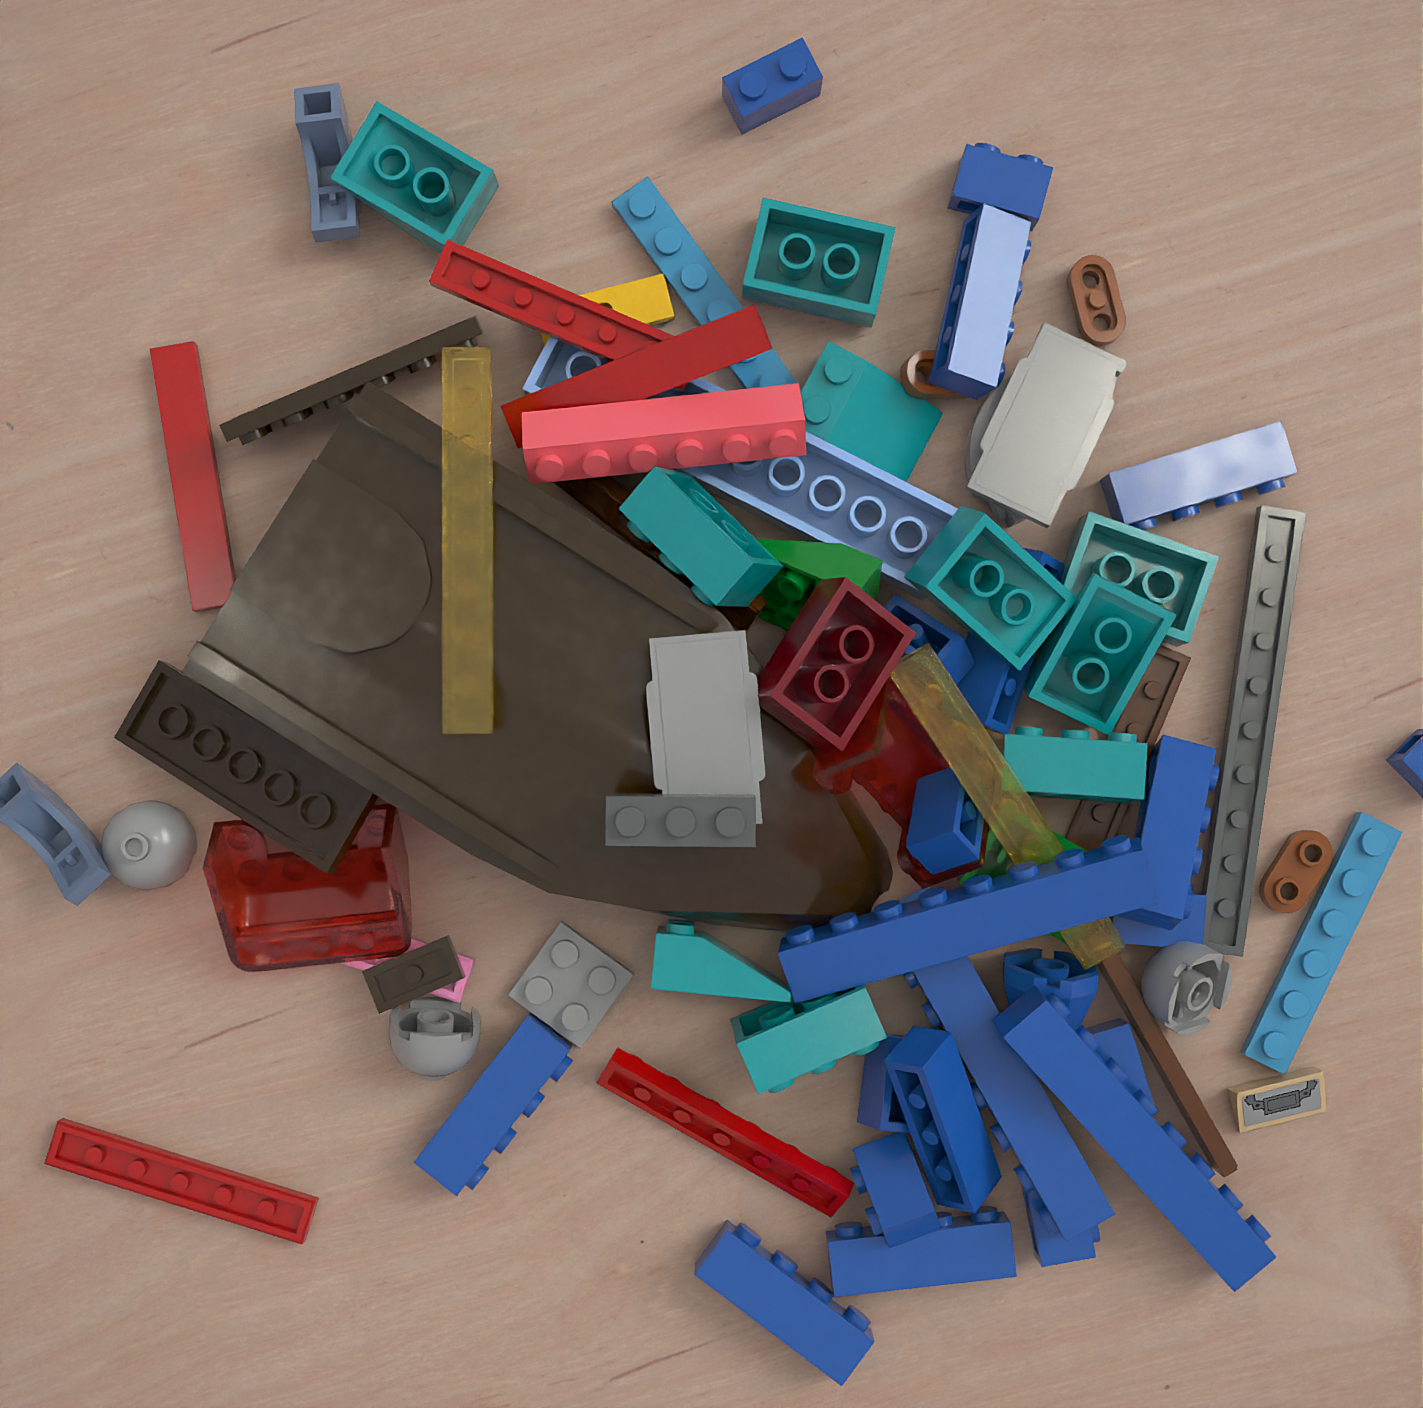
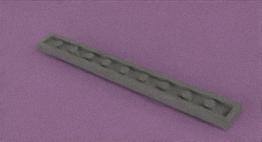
[1202,505,1306,957]

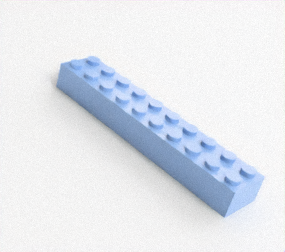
[522,336,958,601]

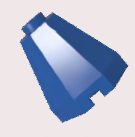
[1003,948,1099,1029]

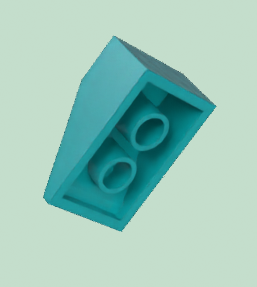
[330,101,499,253]
[801,341,943,482]
[904,505,1078,671]
[1024,573,1177,735]
[651,919,791,1003]

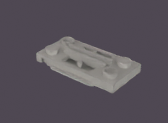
[965,322,1127,528]
[646,630,765,824]

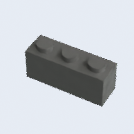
[605,793,756,847]

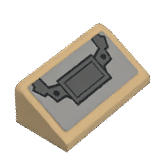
[1227,1066,1327,1133]

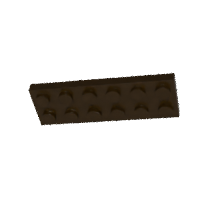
[219,315,483,445]
[114,660,379,874]

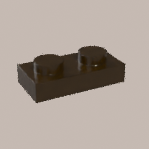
[362,935,466,1014]

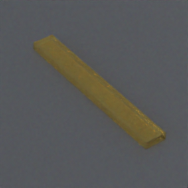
[442,347,493,734]
[890,643,1125,970]

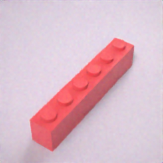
[522,383,806,484]

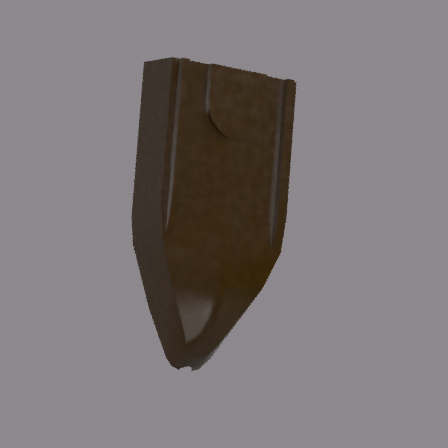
[181,381,893,932]

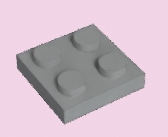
[508,921,634,1048]

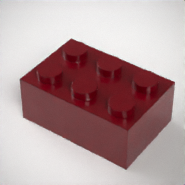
[757,577,916,752]

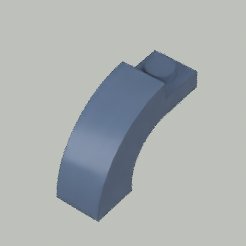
[294,83,362,243]
[0,763,111,906]

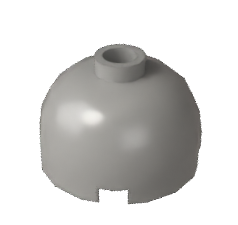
[100,800,197,890]
[1141,941,1232,1036]
[389,997,482,1081]

